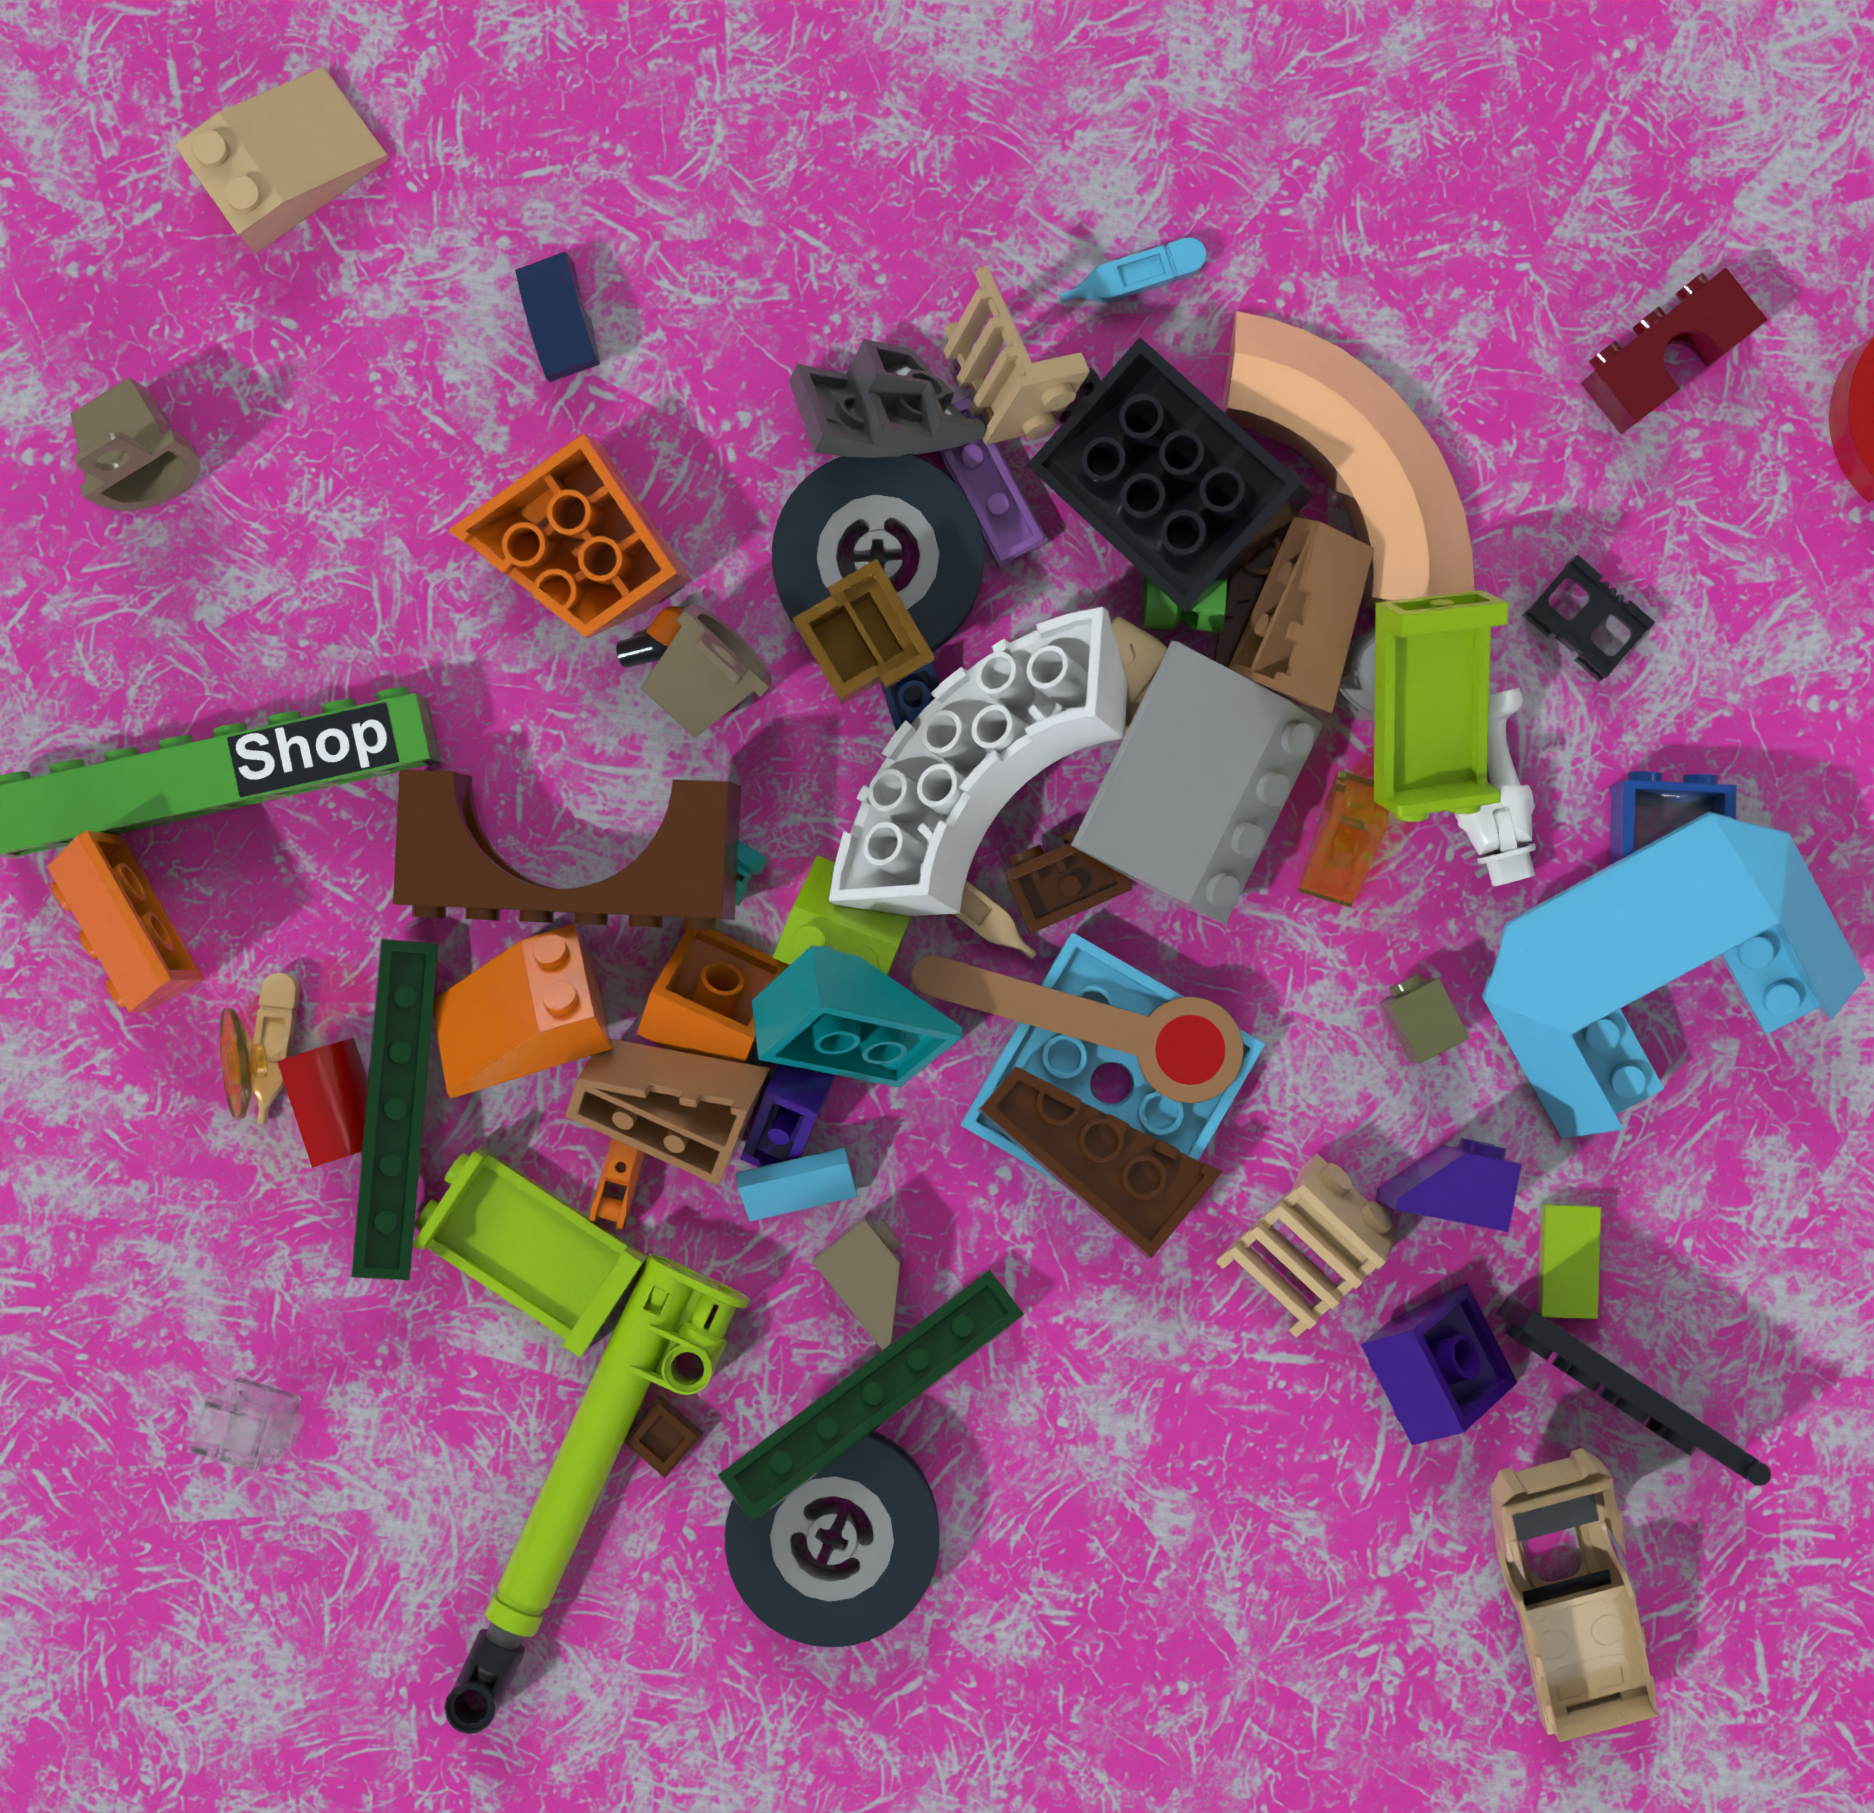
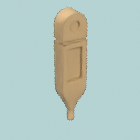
[953,880,1037,960]
[249,973,301,1124]

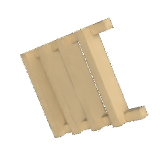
[943,266,1090,445]
[1215,1153,1398,1338]

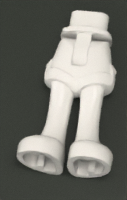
[1455,687,1536,886]

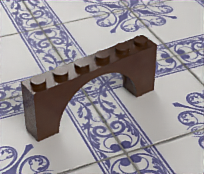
[393,770,741,930]

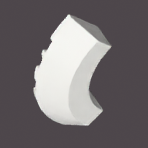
[829,607,1128,916]

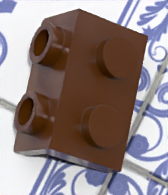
[1003,827,1133,934]

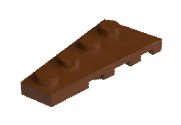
[977,1066,1222,1258]

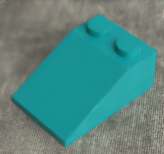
[752,945,963,1088]

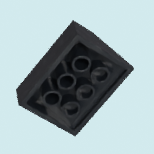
[1026,337,1313,614]

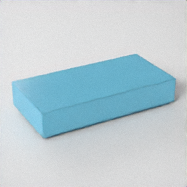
[736,1148,858,1222]

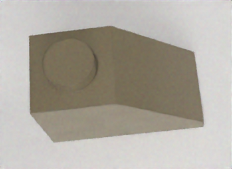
[812,1214,902,1350]

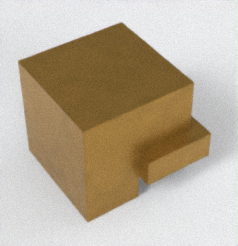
[793,559,935,705]

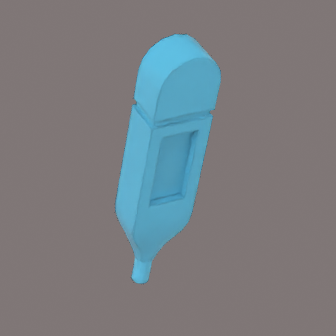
[1059,237,1206,303]

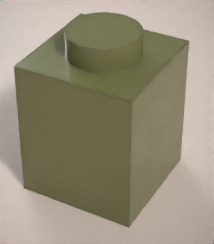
[1379,973,1470,1064]

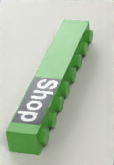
[0,687,441,858]

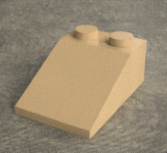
[173,67,389,254]

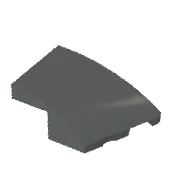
[789,339,986,458]

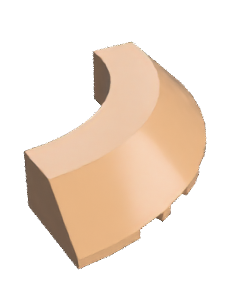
[1222,311,1474,609]

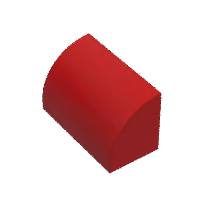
[277,1038,368,1168]

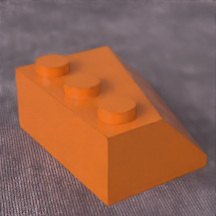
[448,433,691,638]

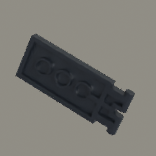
[1496,1296,1771,1486]

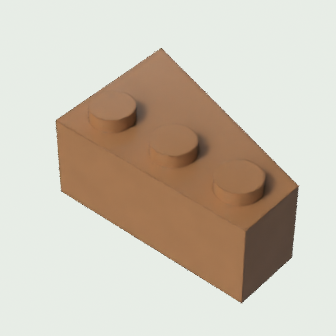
[1228,517,1374,714]
[565,1039,770,1186]

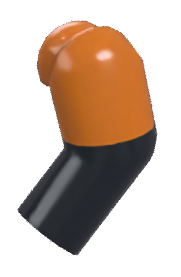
[616,606,685,668]

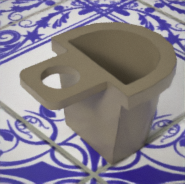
[70,377,200,511]
[640,604,772,738]

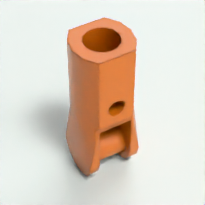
[589,1138,646,1230]

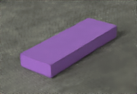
[937,395,1048,569]

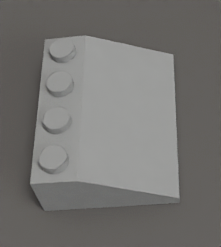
[1071,641,1324,925]

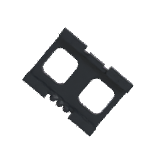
[1522,555,1655,682]

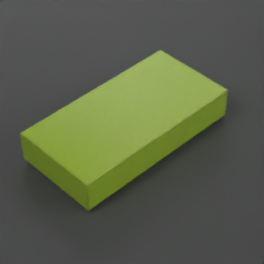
[1537,1203,1601,1319]

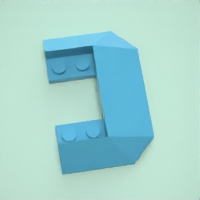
[1482,812,1866,1139]

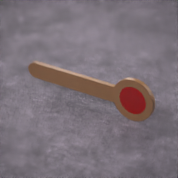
[911,955,1244,1103]

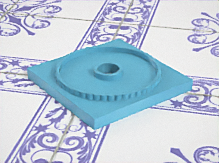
[960,932,1265,1183]

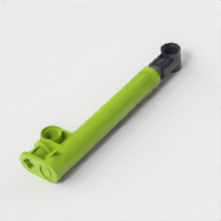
[444,1254,750,1734]

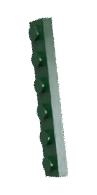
[350,939,438,1281]
[718,1270,1024,1524]

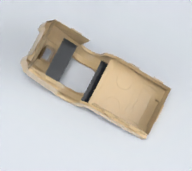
[1490,1448,1658,1742]

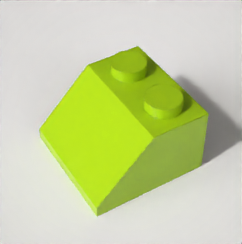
[772,855,912,975]

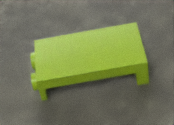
[1374,590,1508,822]
[413,1147,647,1357]

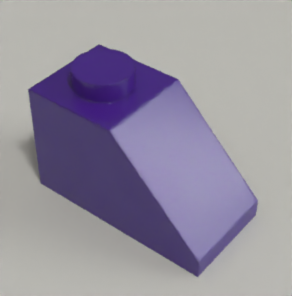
[740,1064,835,1167]

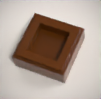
[624,1396,703,1478]

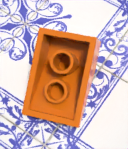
[433,924,613,1099]

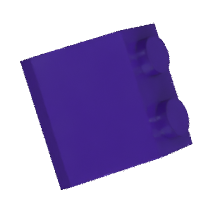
[1375,1138,1522,1232]
[1361,1284,1518,1445]

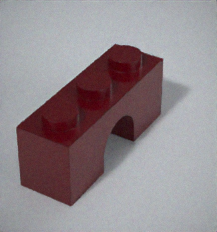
[1581,268,1768,434]

